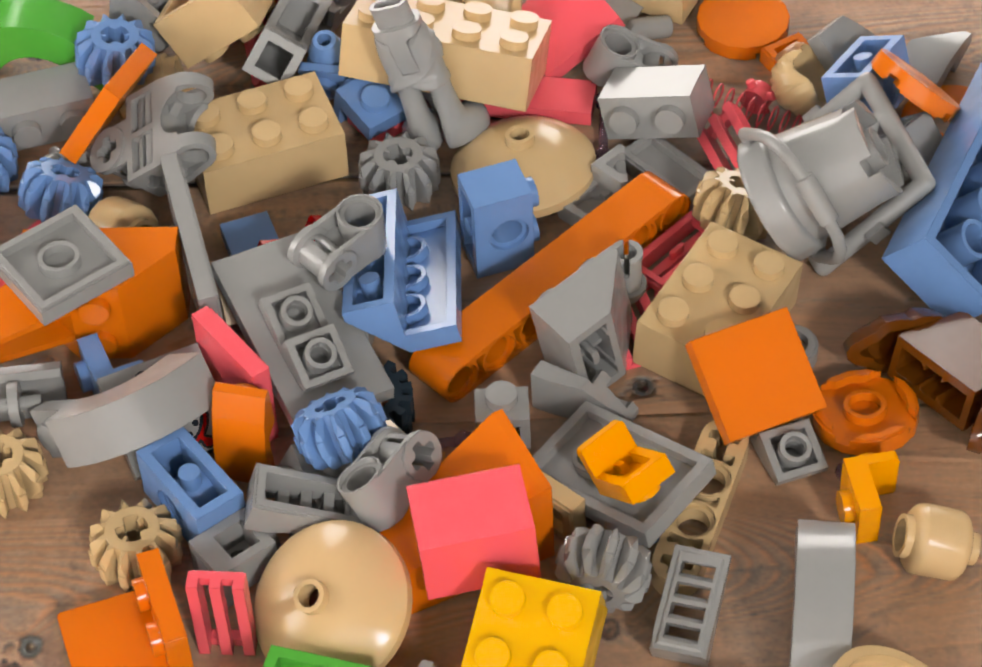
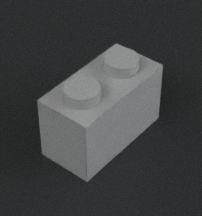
[0,62,94,151]
[597,64,715,140]

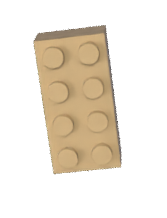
[338,0,552,112]

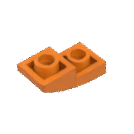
[212,382,275,483]

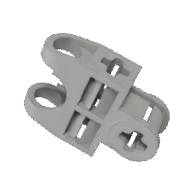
[90,72,217,197]

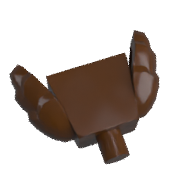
[843,307,982,454]

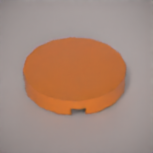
[696,0,790,61]
[871,48,961,123]
[811,369,920,456]

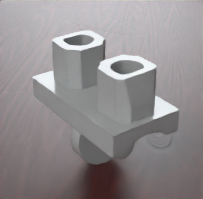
[0,357,68,428]

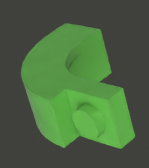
[0,0,104,91]

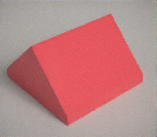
[406,464,541,600]

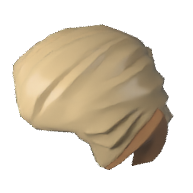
[769,41,827,118]

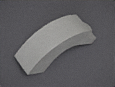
[242,0,333,84]
[29,352,215,468]
[789,519,856,667]

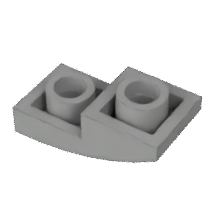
[258,281,355,393]
[749,418,829,486]

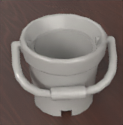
[737,100,904,265]

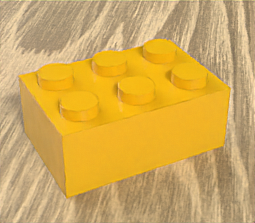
[461,567,608,667]

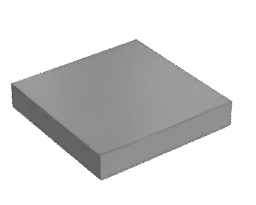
[0,204,135,326]

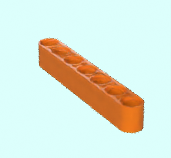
[409,171,691,402]

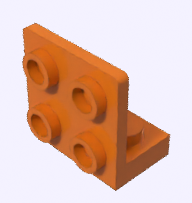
[57,548,194,667]

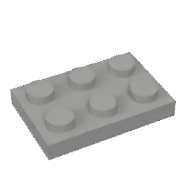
[532,401,716,548]

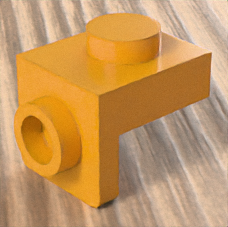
[577,420,675,505]
[836,451,900,544]

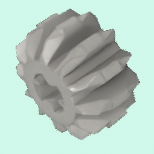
[358,131,441,212]
[554,524,653,613]

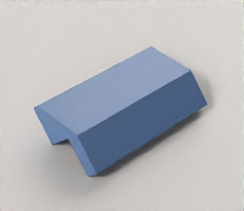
[342,188,462,353]

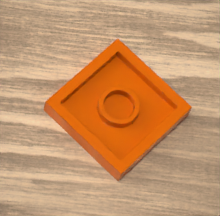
[59,43,158,164]
[685,307,827,446]

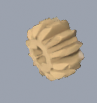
[692,167,768,241]
[0,427,49,519]
[88,497,183,593]

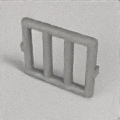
[802,72,936,276]

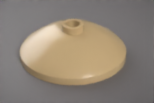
[450,115,596,218]
[254,520,413,667]

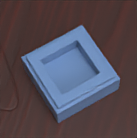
[219,211,279,256]

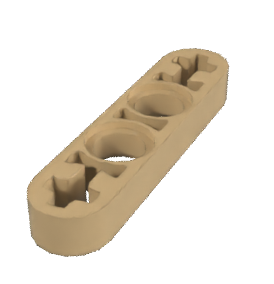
[651,420,749,596]

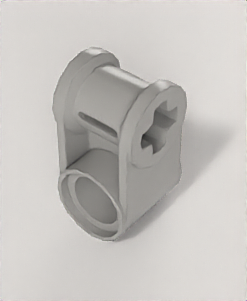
[583,25,679,87]
[288,194,387,292]
[336,426,442,532]

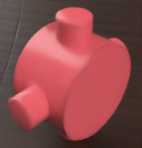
[739,78,776,114]

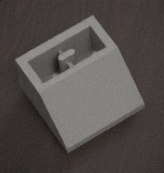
[529,245,633,387]

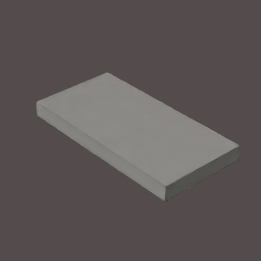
[159,152,223,319]
[211,233,394,426]

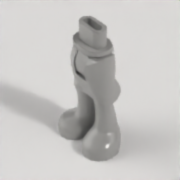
[369,0,490,150]

